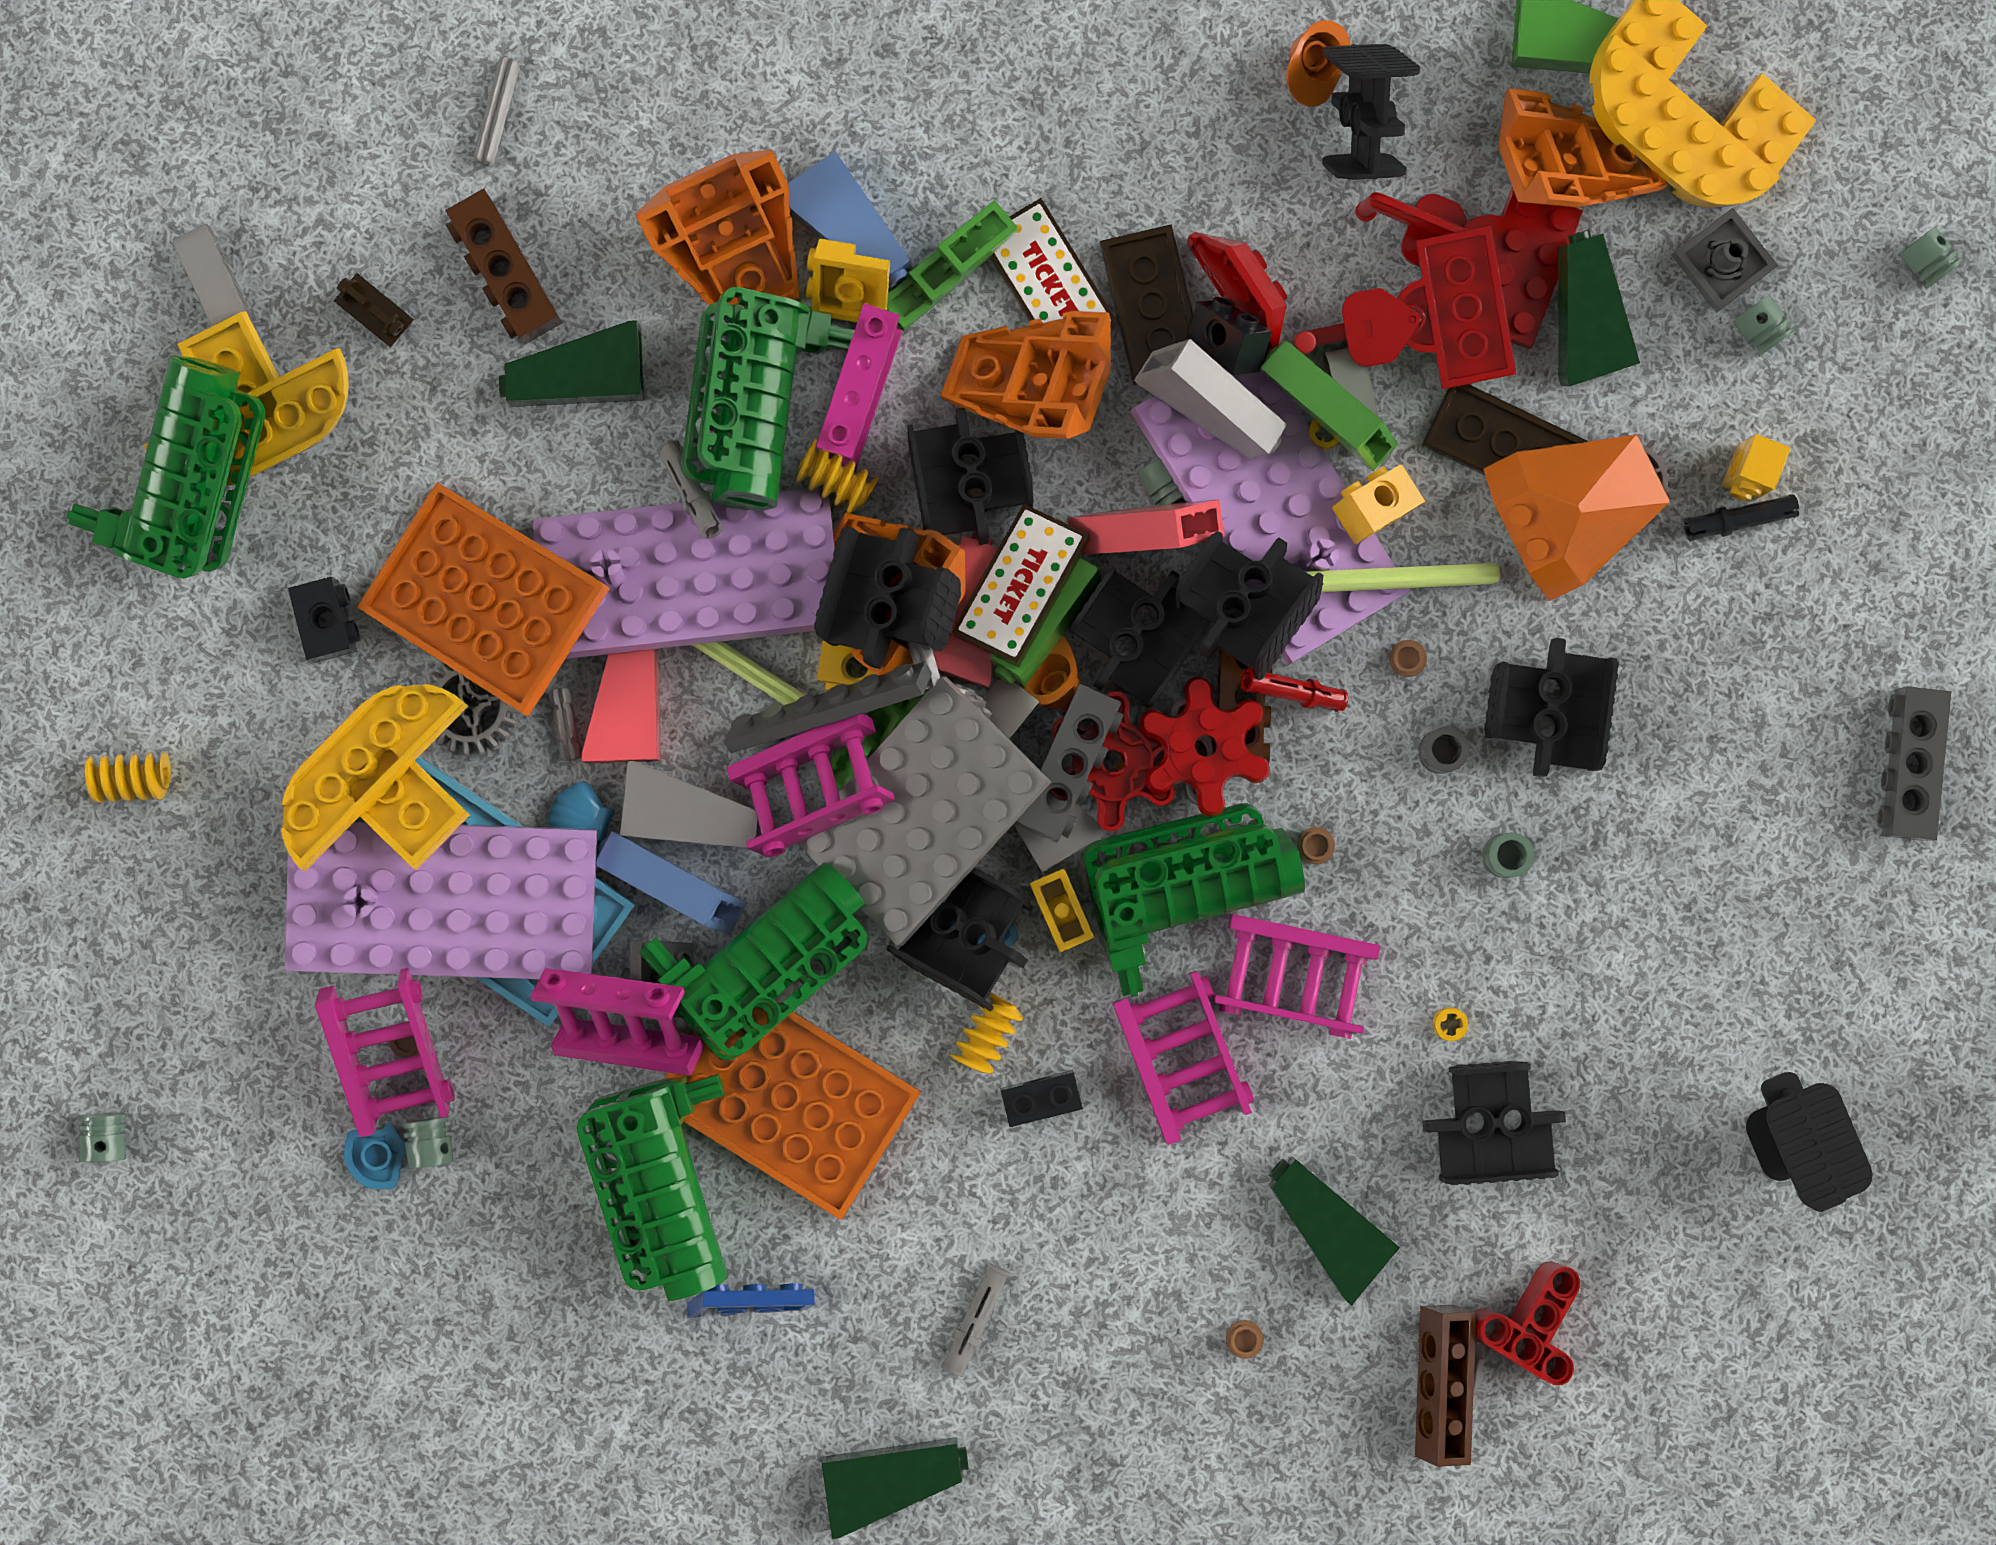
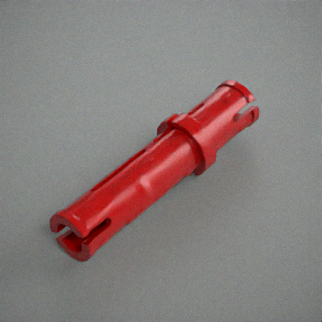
[1241,667,1349,713]

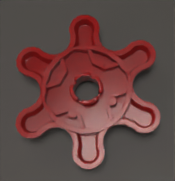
[1139,677,1270,817]
[1050,691,1175,832]

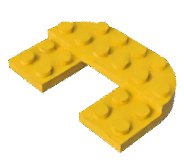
[1589,0,1816,208]

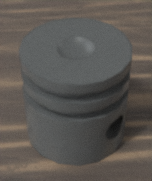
[1418,727,1469,774]

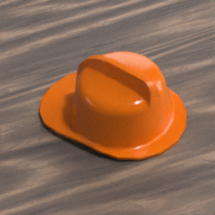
[1286,20,1351,107]
[1022,635,1080,712]

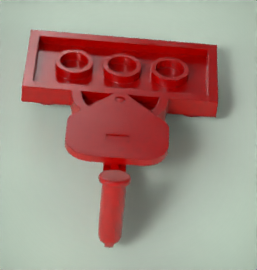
[1355,187,1583,349]
[1292,225,1516,389]

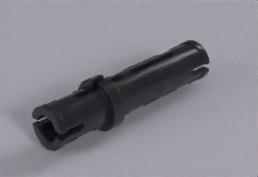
[1684,494,1799,541]

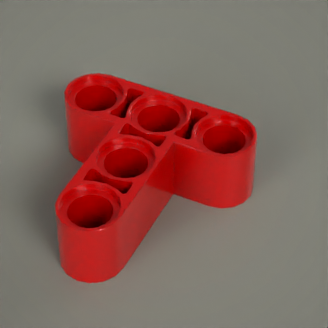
[1473,1261,1580,1386]

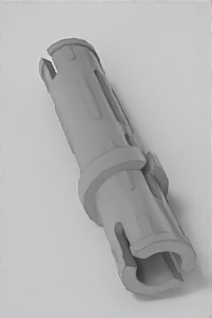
[657,439,723,539]
[941,1263,1010,1377]

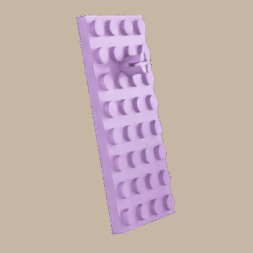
[1130,360,1410,666]
[533,487,835,659]
[285,820,597,979]

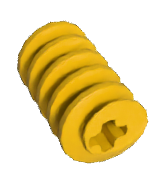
[796,438,879,514]
[85,752,171,803]
[949,992,1024,1074]

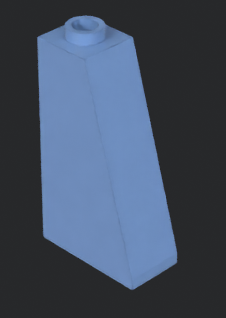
[788,151,911,288]
[596,831,748,935]

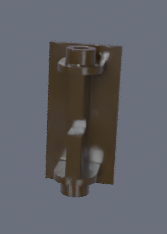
[333,273,414,348]

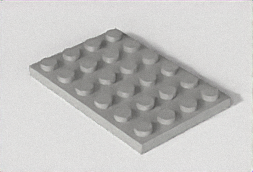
[798,677,1051,947]

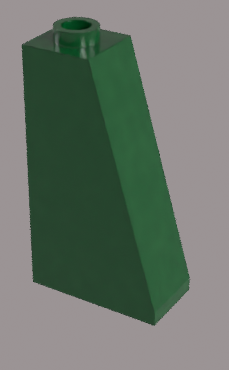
[1558,229,1640,387]
[499,320,644,407]
[1268,1156,1400,1306]
[822,1437,969,1539]

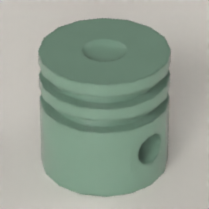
[1899,226,1963,289]
[1732,294,1796,357]
[1137,458,1184,506]
[1482,832,1534,878]
[78,1113,126,1162]
[402,1117,454,1169]

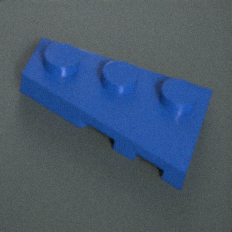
[687,1283,815,1318]

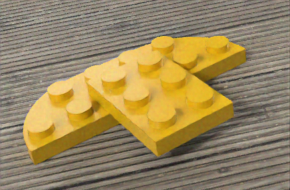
[143,311,349,486]
[281,684,470,871]

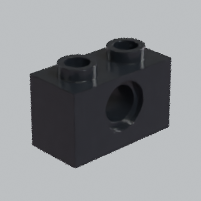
[1186,297,1272,375]
[288,577,360,663]
[1000,1070,1083,1127]

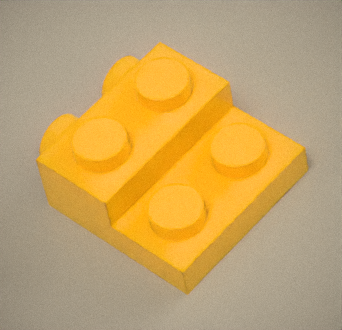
[806,238,890,322]

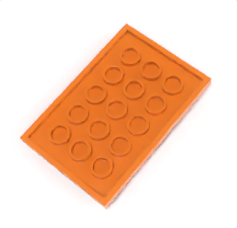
[357,482,610,717]
[664,999,922,1221]

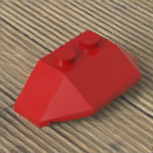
[1187,232,1287,360]

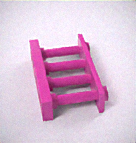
[816,303,902,472]
[726,713,895,857]
[1212,914,1381,1039]
[315,968,455,1138]
[530,968,704,1076]
[1112,971,1255,1145]

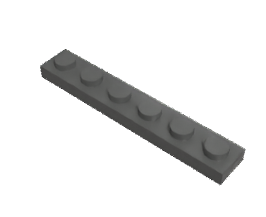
[724,661,932,753]

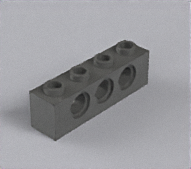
[1016,684,1124,843]
[1877,686,1952,841]

